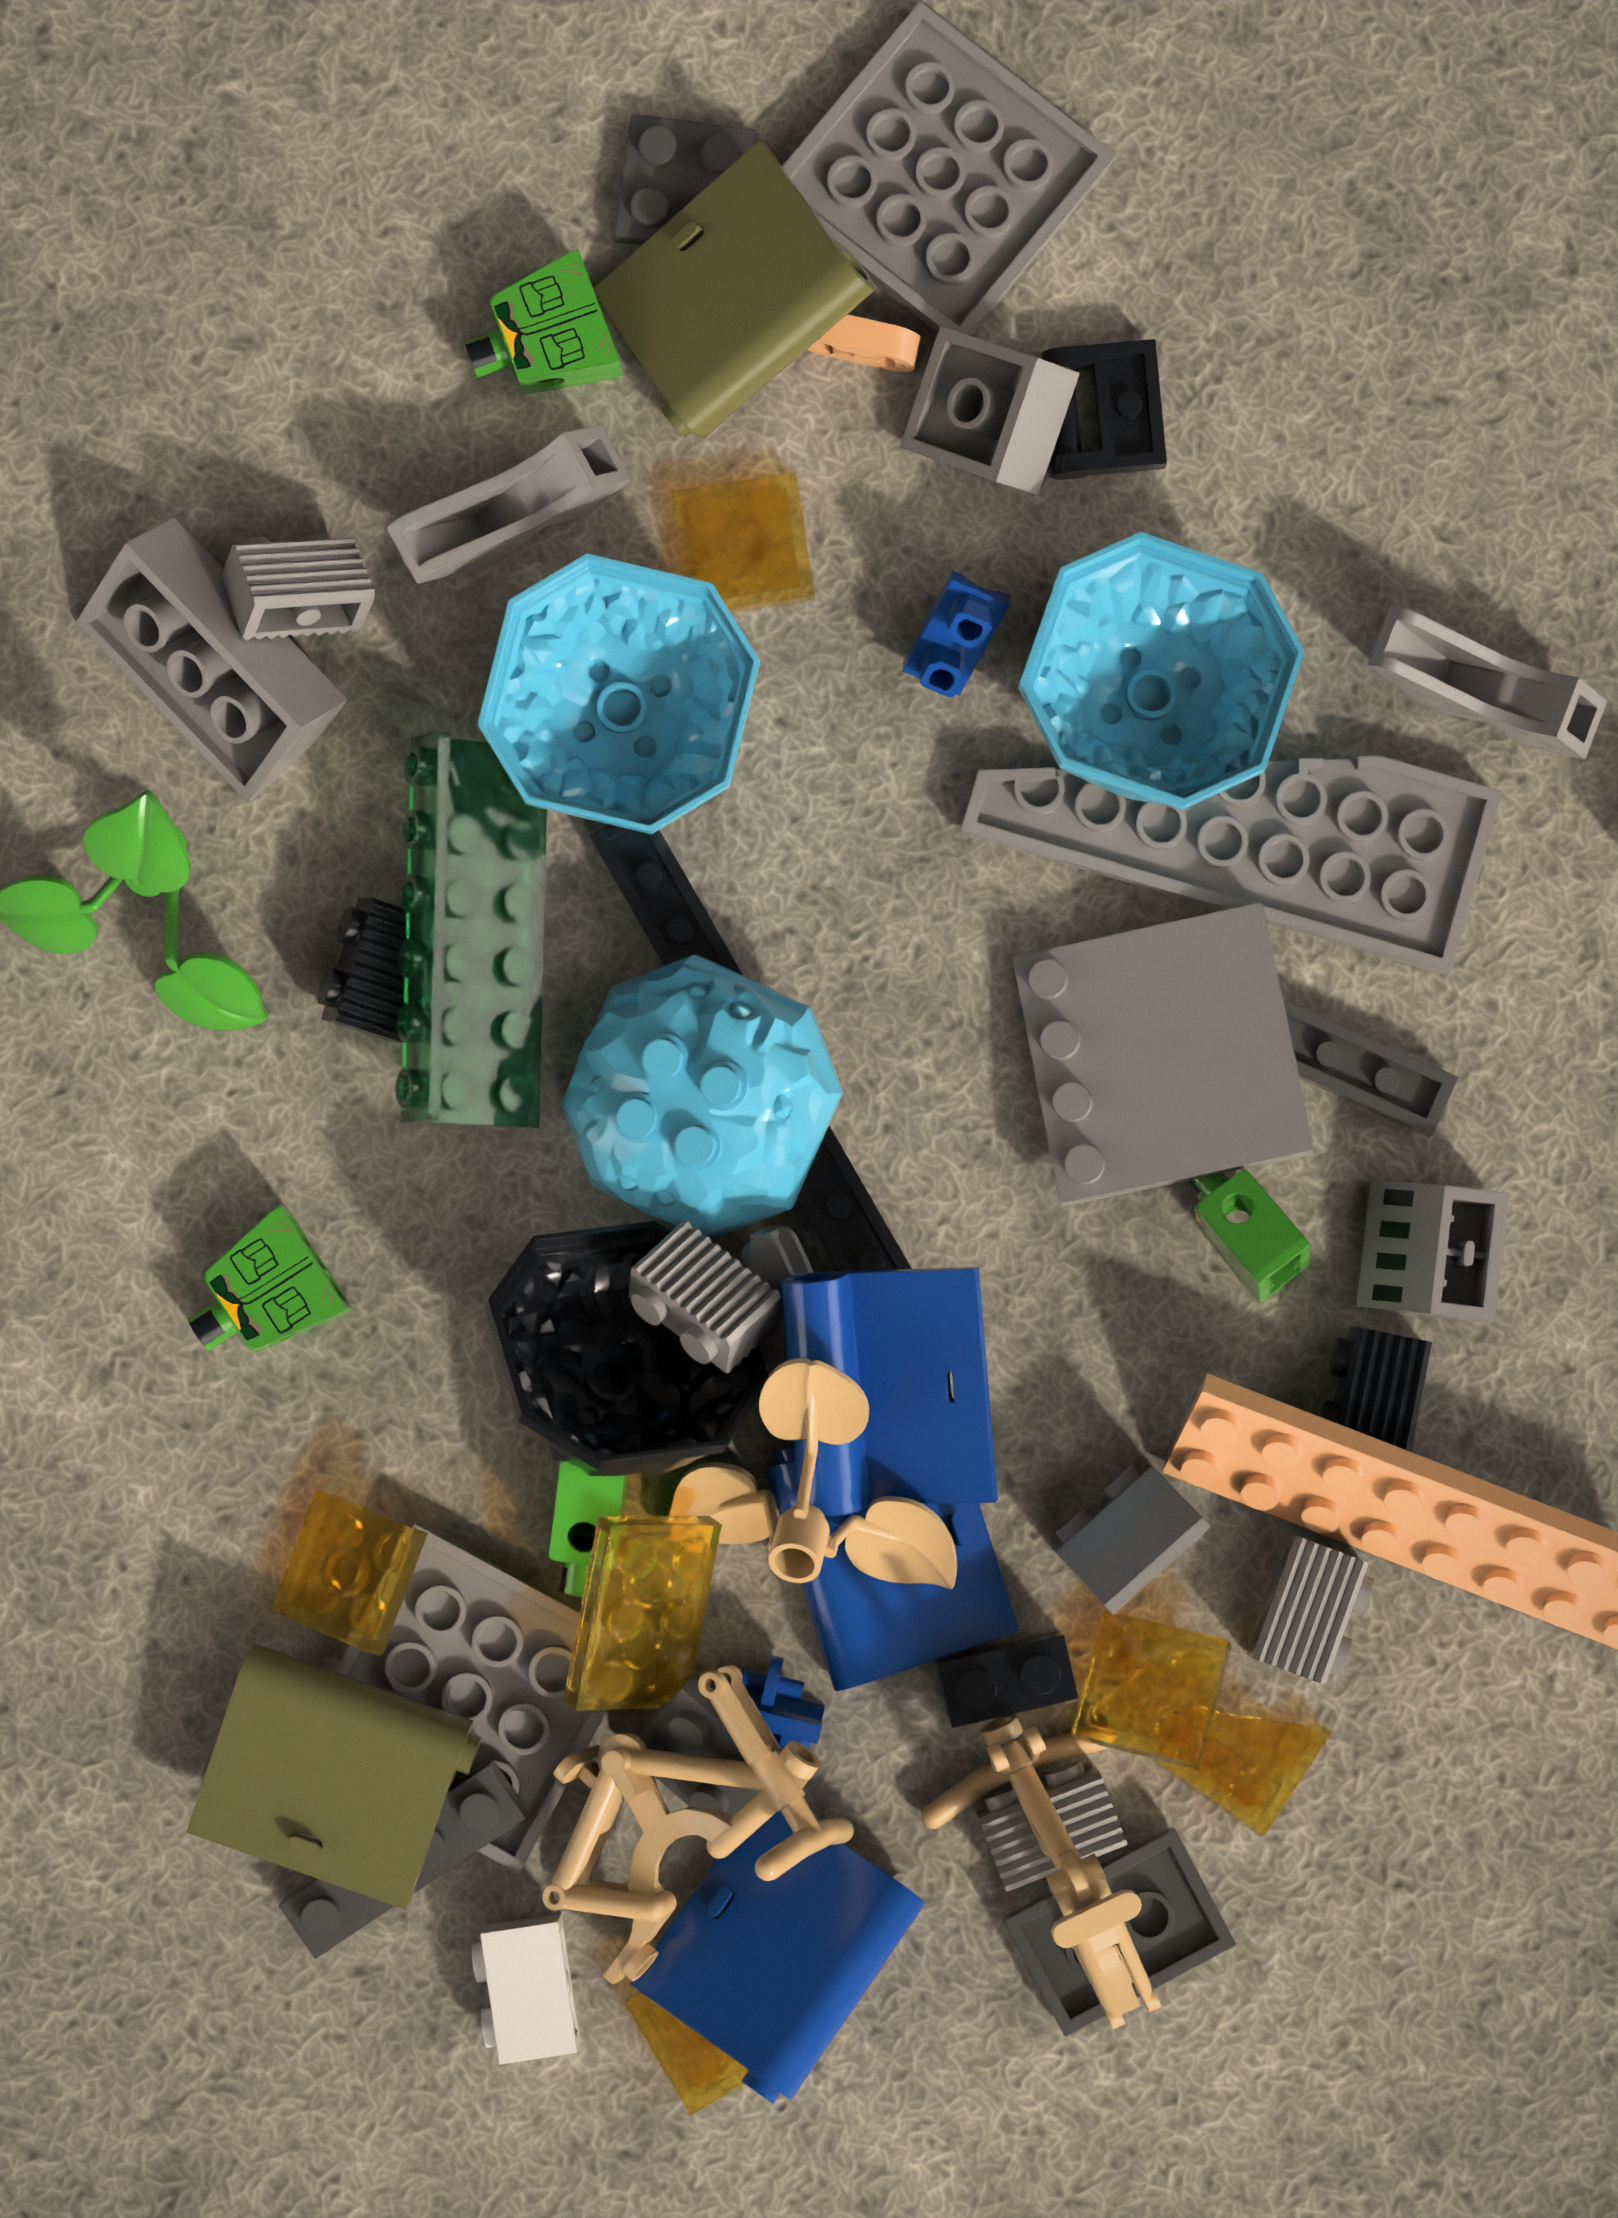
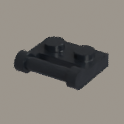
[1041,339,1167,480]

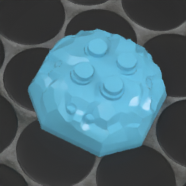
[1018,532,1305,810]
[477,553,760,834]
[561,955,843,1239]

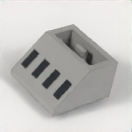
[1355,1180,1509,1323]

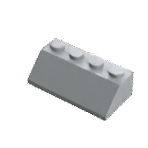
[76,517,348,803]

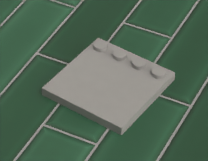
[782,1,1116,336]
[1012,902,1316,1207]
[335,1521,643,1874]

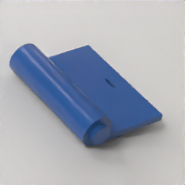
[780,1267,998,1526]
[765,1446,1019,1691]
[630,1811,925,2104]

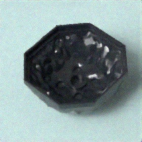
[485,1221,769,1476]

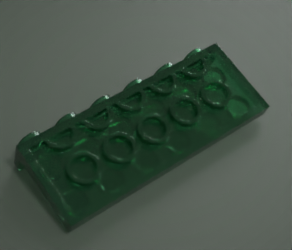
[395,731,547,1129]

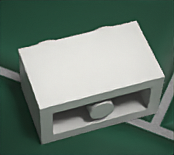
[471,1913,580,2065]

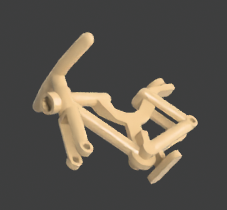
[542,1665,854,1985]
[921,1714,1161,2030]

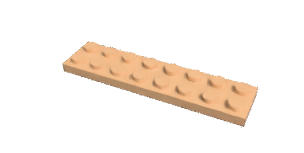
[1162,1373,1618,1650]

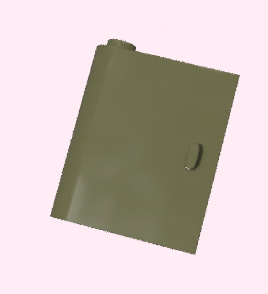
[593,140,876,439]
[186,1644,482,1910]

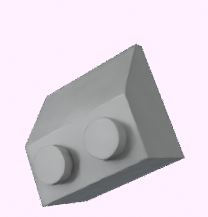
[900,326,1080,495]
[1052,1464,1211,1615]

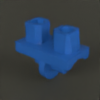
[902,571,1010,697]
[711,1655,825,1749]

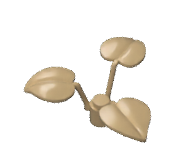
[663,1358,957,1590]

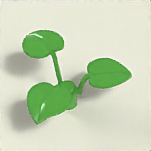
[0,790,269,1031]

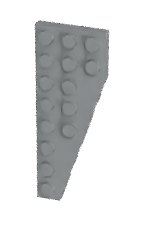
[960,755,1503,976]

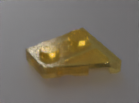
[1153,1707,1332,1836]

